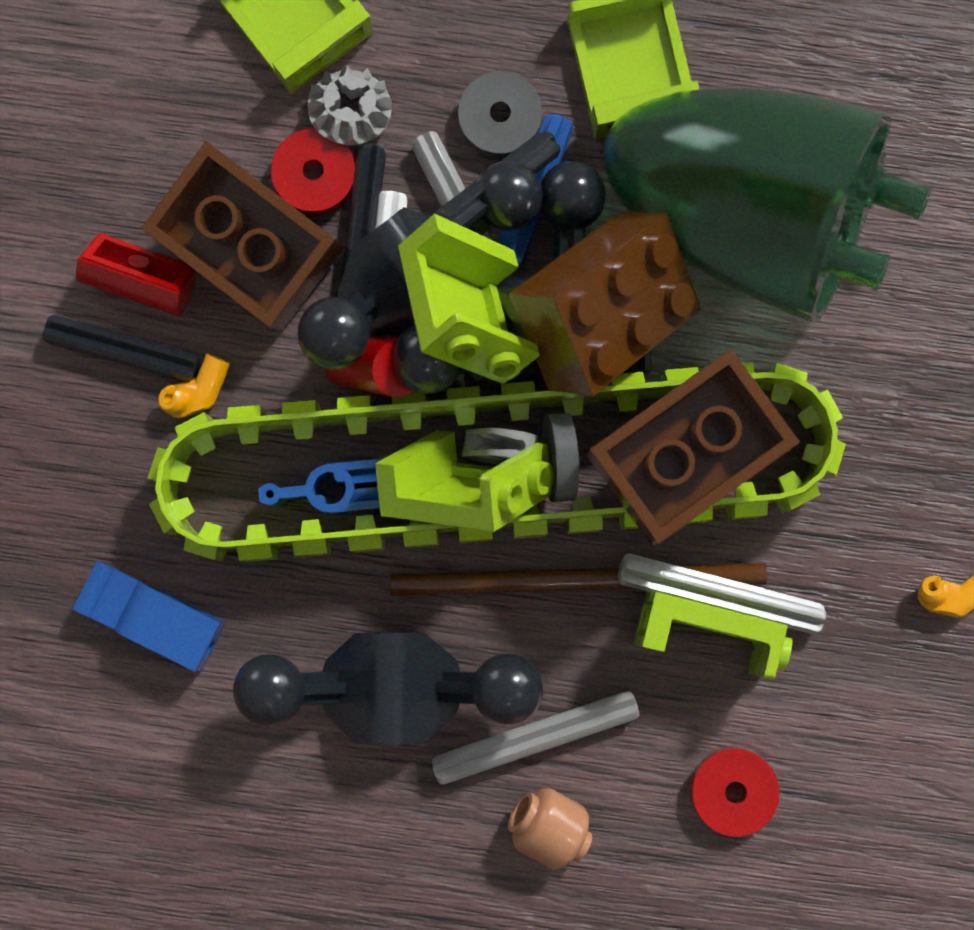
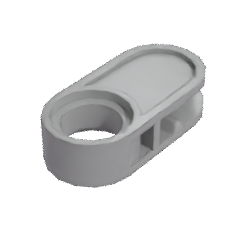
[461,428,538,464]

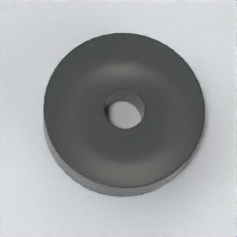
[458,71,542,159]
[541,413,579,502]

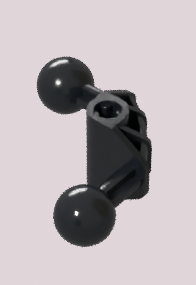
[297,161,543,370]
[392,161,606,394]
[233,633,543,745]

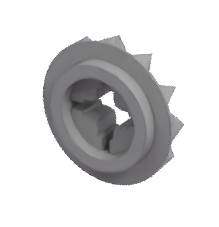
[307,64,392,145]

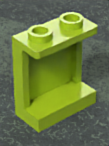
[217,0,374,95]
[567,0,702,139]
[398,213,540,384]
[375,430,554,532]
[633,591,792,680]

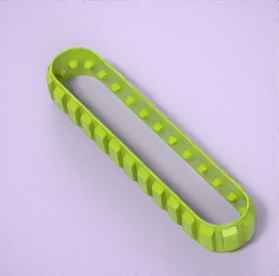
[147,362,846,562]

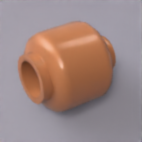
[508,788,592,870]

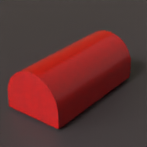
[76,233,197,317]
[324,335,413,397]

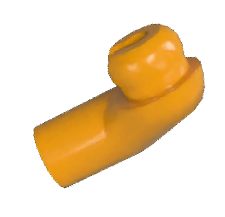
[158,353,231,418]
[917,575,974,618]

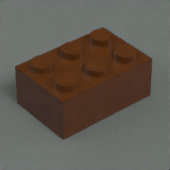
[141,141,345,331]
[509,211,701,396]
[586,348,800,546]

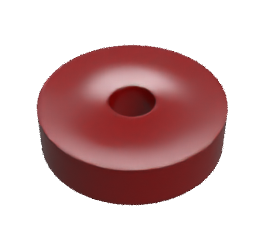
[271,128,355,216]
[690,747,779,837]

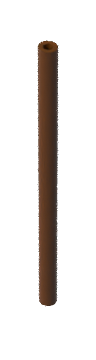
[390,563,767,596]

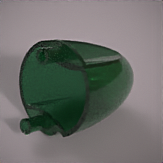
[603,88,932,323]

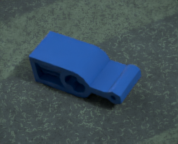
[258,458,384,516]
[72,560,227,672]

